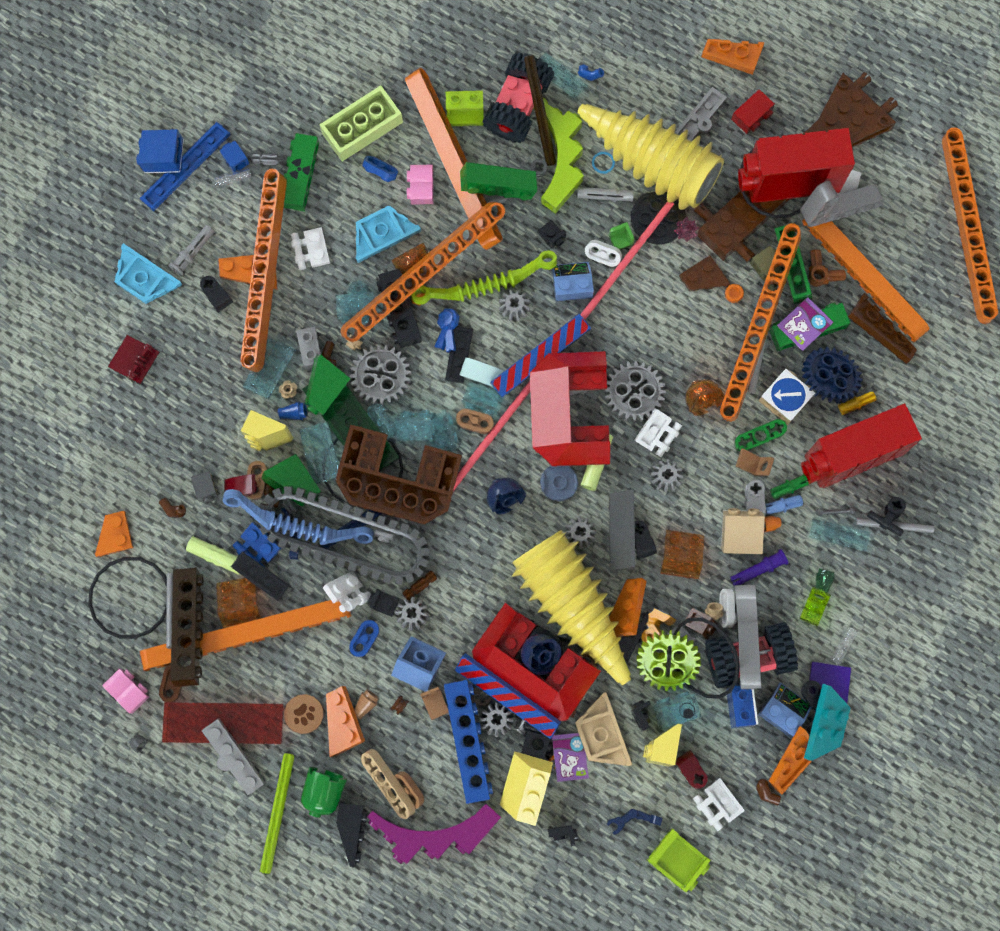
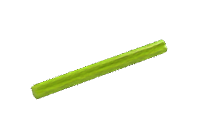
[260,753,294,874]

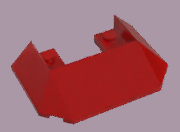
[530,351,610,466]
[472,603,601,721]

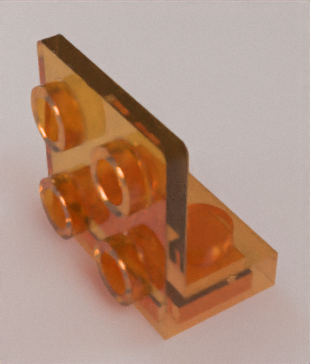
[660,530,704,579]
[216,578,261,627]

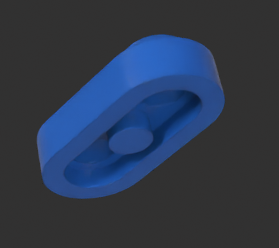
[362,156,398,182]
[349,620,380,657]

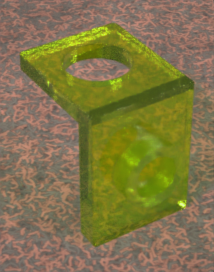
[799,587,831,626]

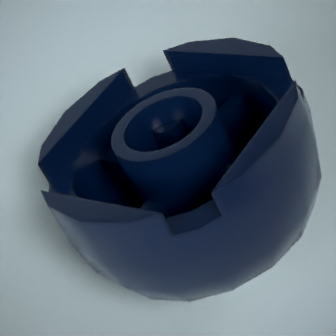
[487,477,526,515]
[521,634,561,675]

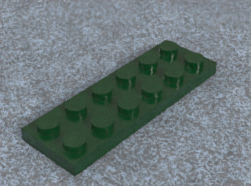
[302,385,400,472]

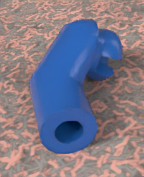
[578,65,604,81]

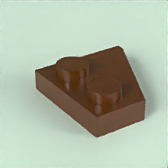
[679,255,731,291]

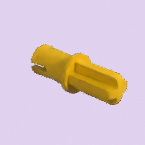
[838,391,877,416]

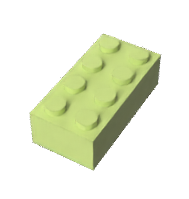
[320,86,403,162]

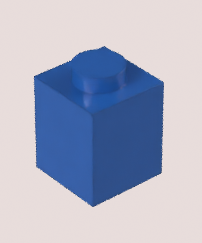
[220,141,249,174]

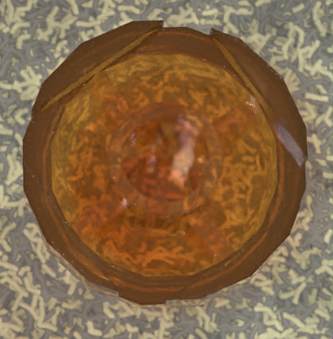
[391,243,428,275]
[685,379,725,416]

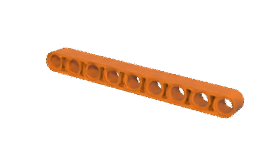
[802,219,930,342]

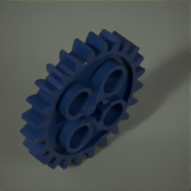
[801,347,863,404]

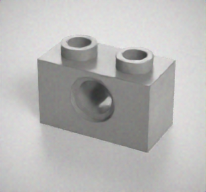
[296,327,321,372]

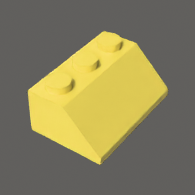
[241,410,293,451]
[643,724,682,767]
[500,751,553,826]

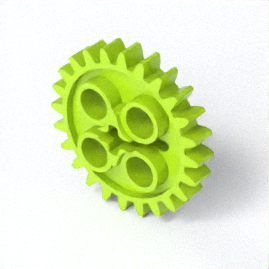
[636,630,701,691]

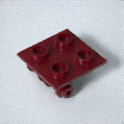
[108,335,160,384]

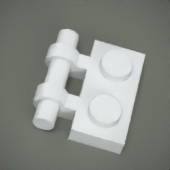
[291,227,330,270]
[635,408,682,458]
[323,571,371,612]
[693,778,745,831]

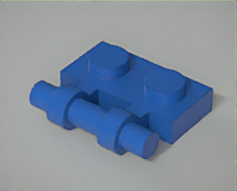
[232,522,282,567]

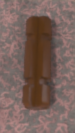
[402,571,437,601]

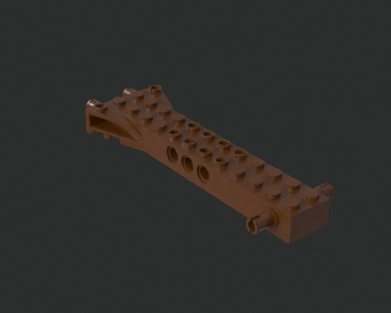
[694,72,898,263]

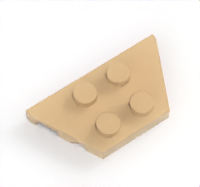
[575,692,632,766]

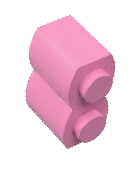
[407,165,433,205]
[102,669,149,714]

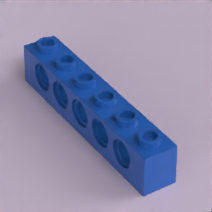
[444,680,493,804]

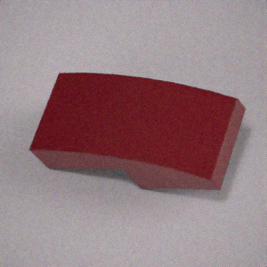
[224,474,257,499]

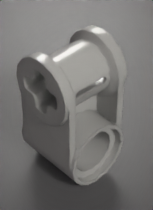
[744,480,766,516]

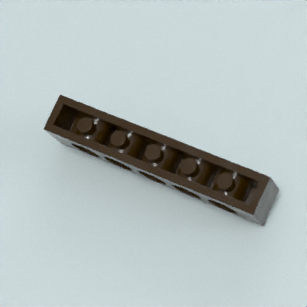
[171,567,204,687]

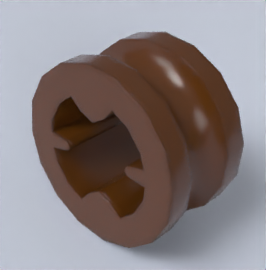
[391,695,409,715]

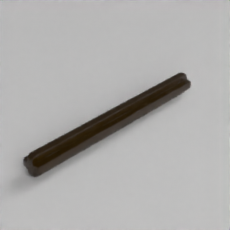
[524,55,556,166]

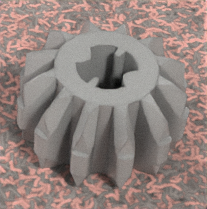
[499,289,530,321]
[650,459,684,492]
[564,516,597,550]
[395,597,429,631]
[480,703,514,737]

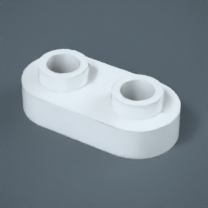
[585,240,622,267]
[719,589,737,628]

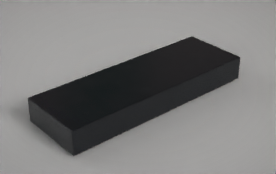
[445,326,473,384]
[230,551,290,601]

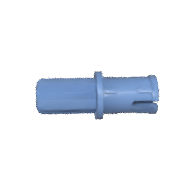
[765,495,803,516]

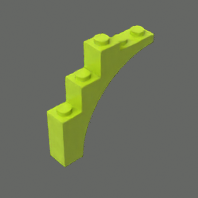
[533,98,584,214]

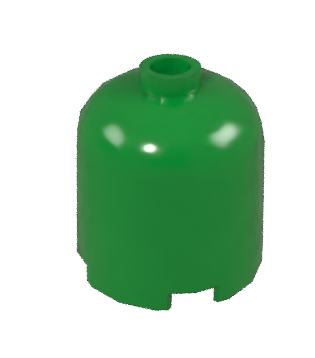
[301,767,347,818]

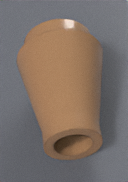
[354,690,379,720]

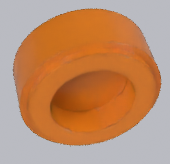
[725,284,744,303]

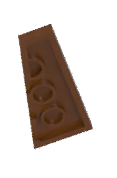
[848,293,917,364]

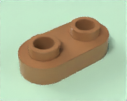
[456,409,494,434]
[247,461,268,500]
[394,771,424,809]

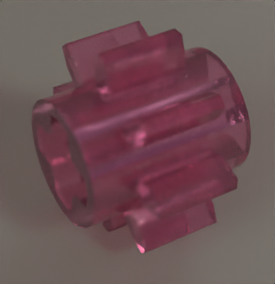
[674,217,699,242]

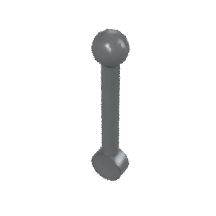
[816,507,856,516]

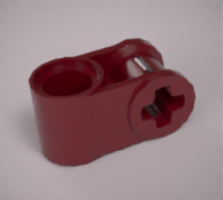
[675,750,708,789]

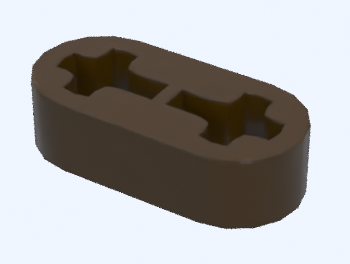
[456,687,492,706]

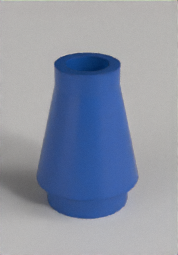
[278,401,308,420]

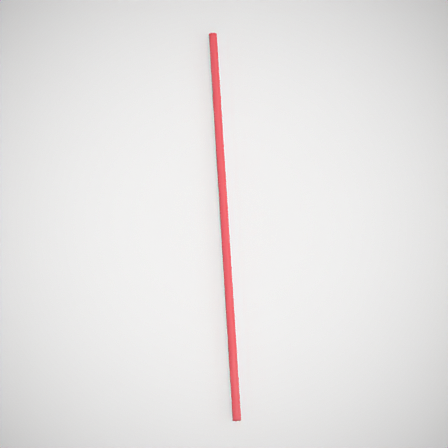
[453,201,674,491]

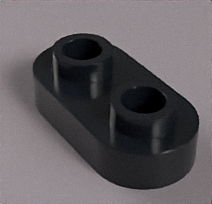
[801,680,822,713]

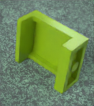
[445,90,484,126]
[646,829,711,892]

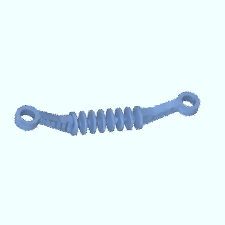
[223,489,374,545]

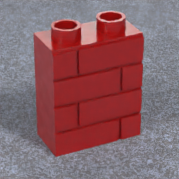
[738,128,855,203]
[801,403,922,489]

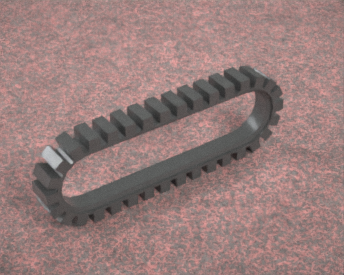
[257,486,430,584]

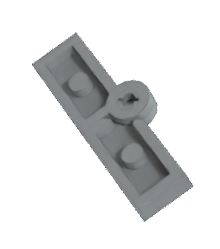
[675,87,727,141]
[202,718,265,795]

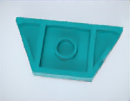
[804,684,851,761]

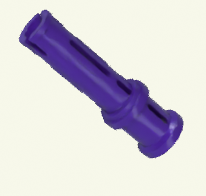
[730,549,789,587]

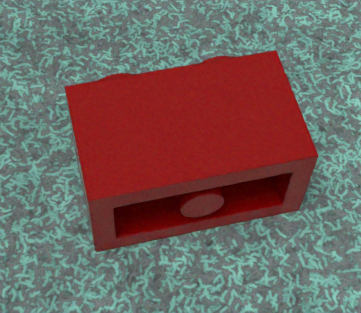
[731,89,775,134]

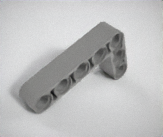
[800,181,884,227]
[735,584,762,689]

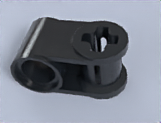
[200,276,233,313]
[634,521,657,560]

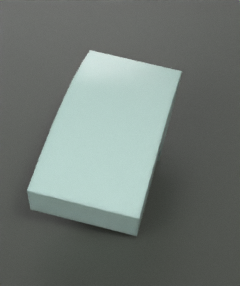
[460,357,504,387]

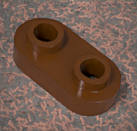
[159,664,182,703]

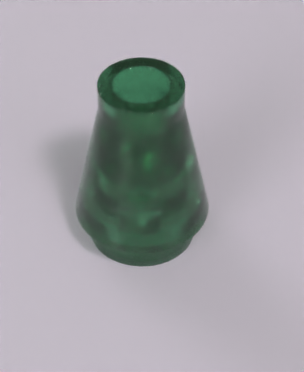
[814,568,835,598]

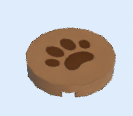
[284,694,324,734]

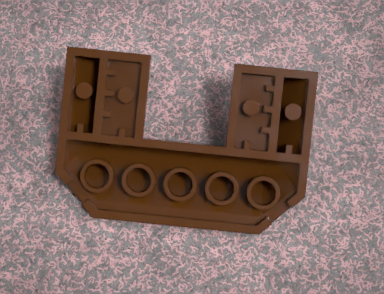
[335,424,462,525]

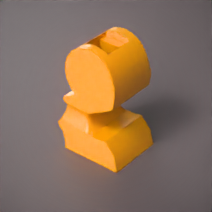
[641,608,676,642]

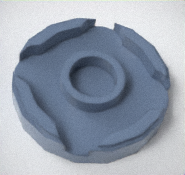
[540,466,578,502]

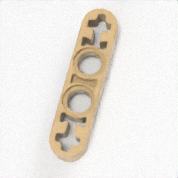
[361,749,415,819]

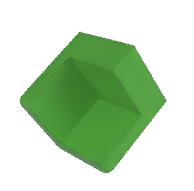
[609,222,634,250]

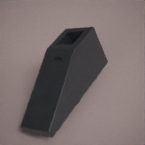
[336,803,368,868]

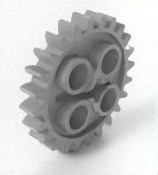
[350,344,412,406]
[604,361,666,423]

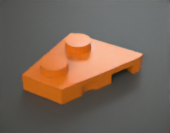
[95,511,133,557]

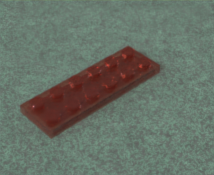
[162,702,284,744]

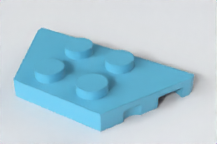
[356,206,422,263]
[114,243,182,304]

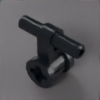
[867,497,906,537]

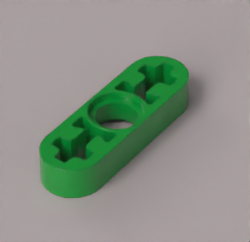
[734,419,787,451]

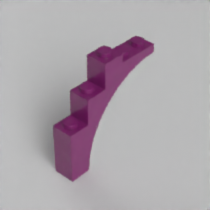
[367,804,501,864]

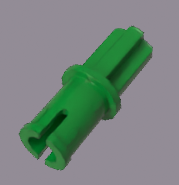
[770,474,809,499]

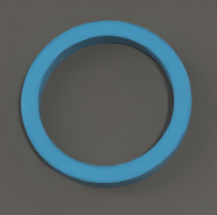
[592,152,615,174]

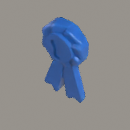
[434,309,459,353]

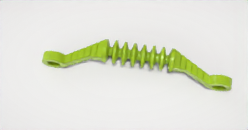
[411,250,557,305]

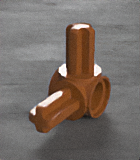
[808,249,846,287]

